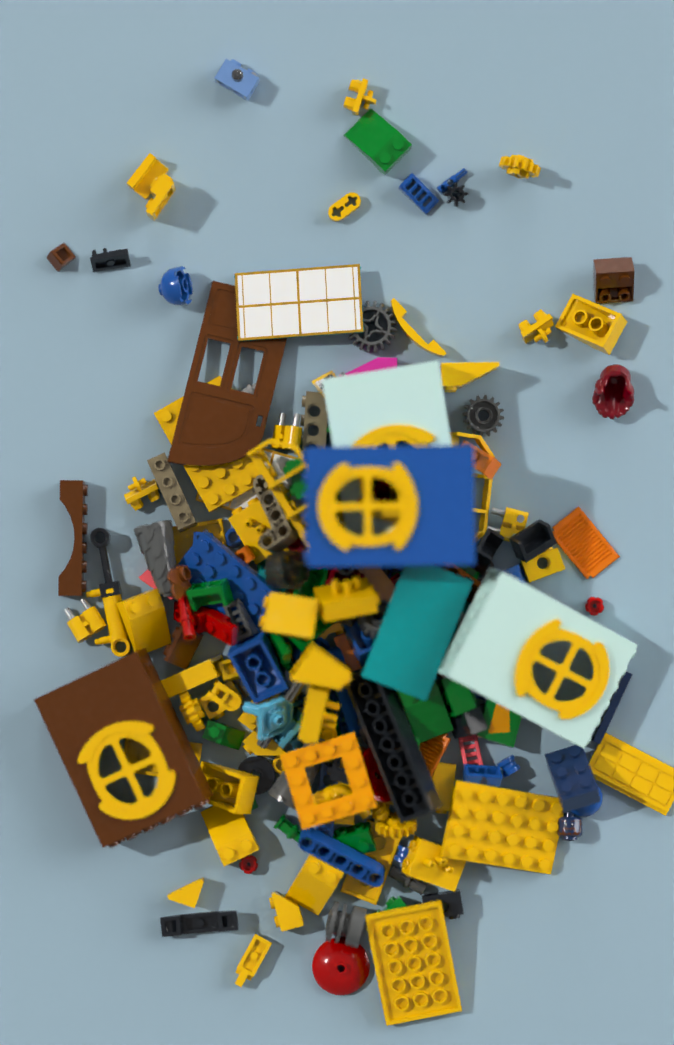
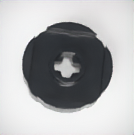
[238,756,275,795]

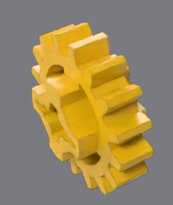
[499,155,541,179]
[179,691,205,732]
[375,812,417,839]

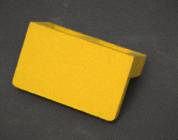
[127,153,168,199]

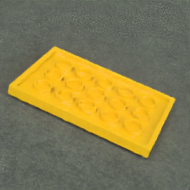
[154,376,271,513]
[440,780,564,874]
[365,900,462,1026]

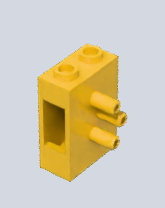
[228,497,286,564]
[314,575,380,622]
[298,684,341,744]
[401,835,466,892]

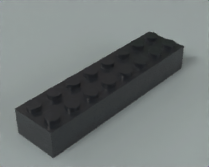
[346,670,443,823]

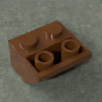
[593,257,635,304]
[163,625,204,670]

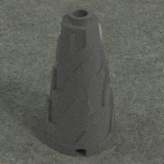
[134,520,176,597]
[268,737,326,810]

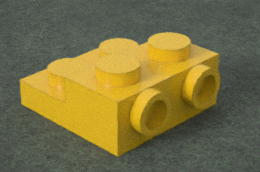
[145,173,176,221]

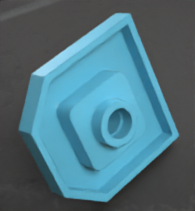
[242,696,293,741]
[273,707,304,750]

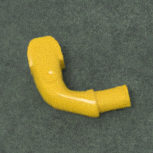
[313,784,372,819]

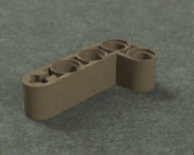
[253,475,299,554]

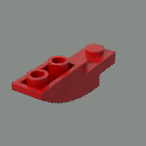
[173,601,238,646]

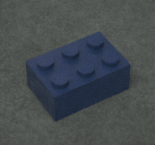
[545,745,601,813]

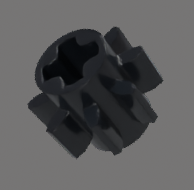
[443,182,468,206]

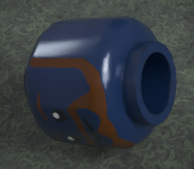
[558,813,582,841]

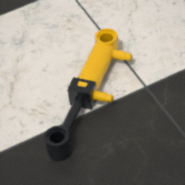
[86,528,131,657]

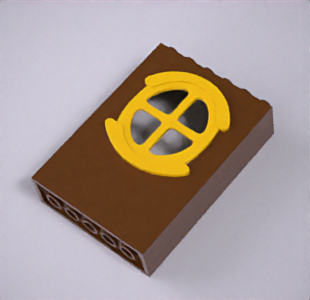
[34,648,214,848]

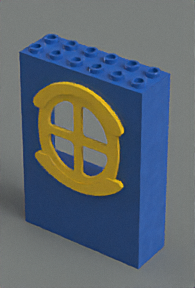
[302,445,475,567]

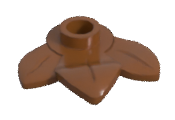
[168,565,191,600]

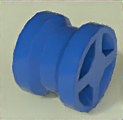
[497,754,521,777]
[394,844,409,863]

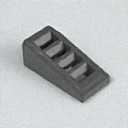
[223,598,258,641]

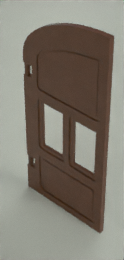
[167,281,287,466]

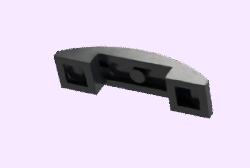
[160,910,239,937]

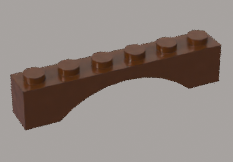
[58,480,88,596]

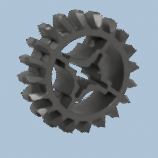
[348,301,397,353]

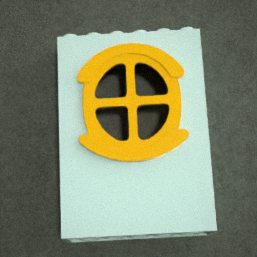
[322,361,452,536]
[438,567,638,748]

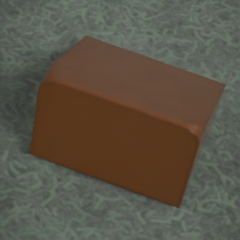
[47,243,76,272]

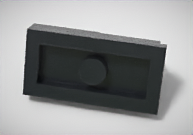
[90,248,131,272]

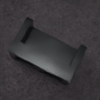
[509,519,557,563]
[468,528,504,575]
[449,706,487,739]

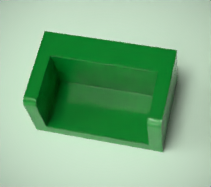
[186,578,234,612]

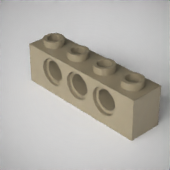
[298,391,328,458]
[147,453,198,533]

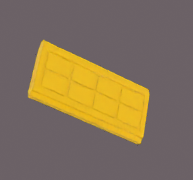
[589,733,674,816]

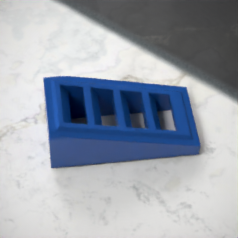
[399,173,439,214]

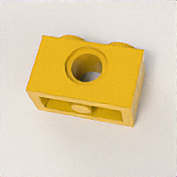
[520,547,565,583]

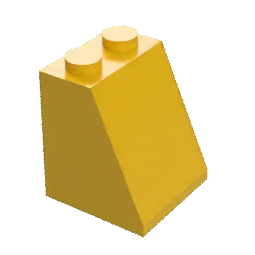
[259,592,320,641]
[289,641,352,689]

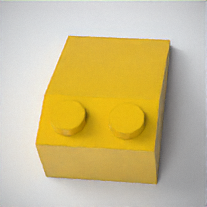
[555,294,627,355]
[440,362,499,393]
[116,588,171,652]
[200,761,259,814]
[201,806,260,866]
[285,854,344,915]

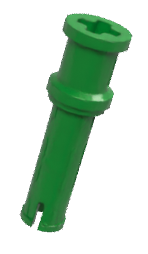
[274,814,323,848]

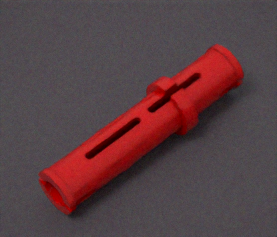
[178,594,196,641]

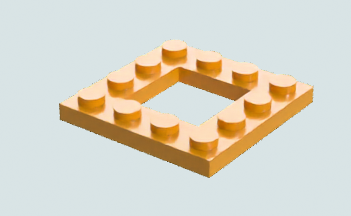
[280,732,377,830]

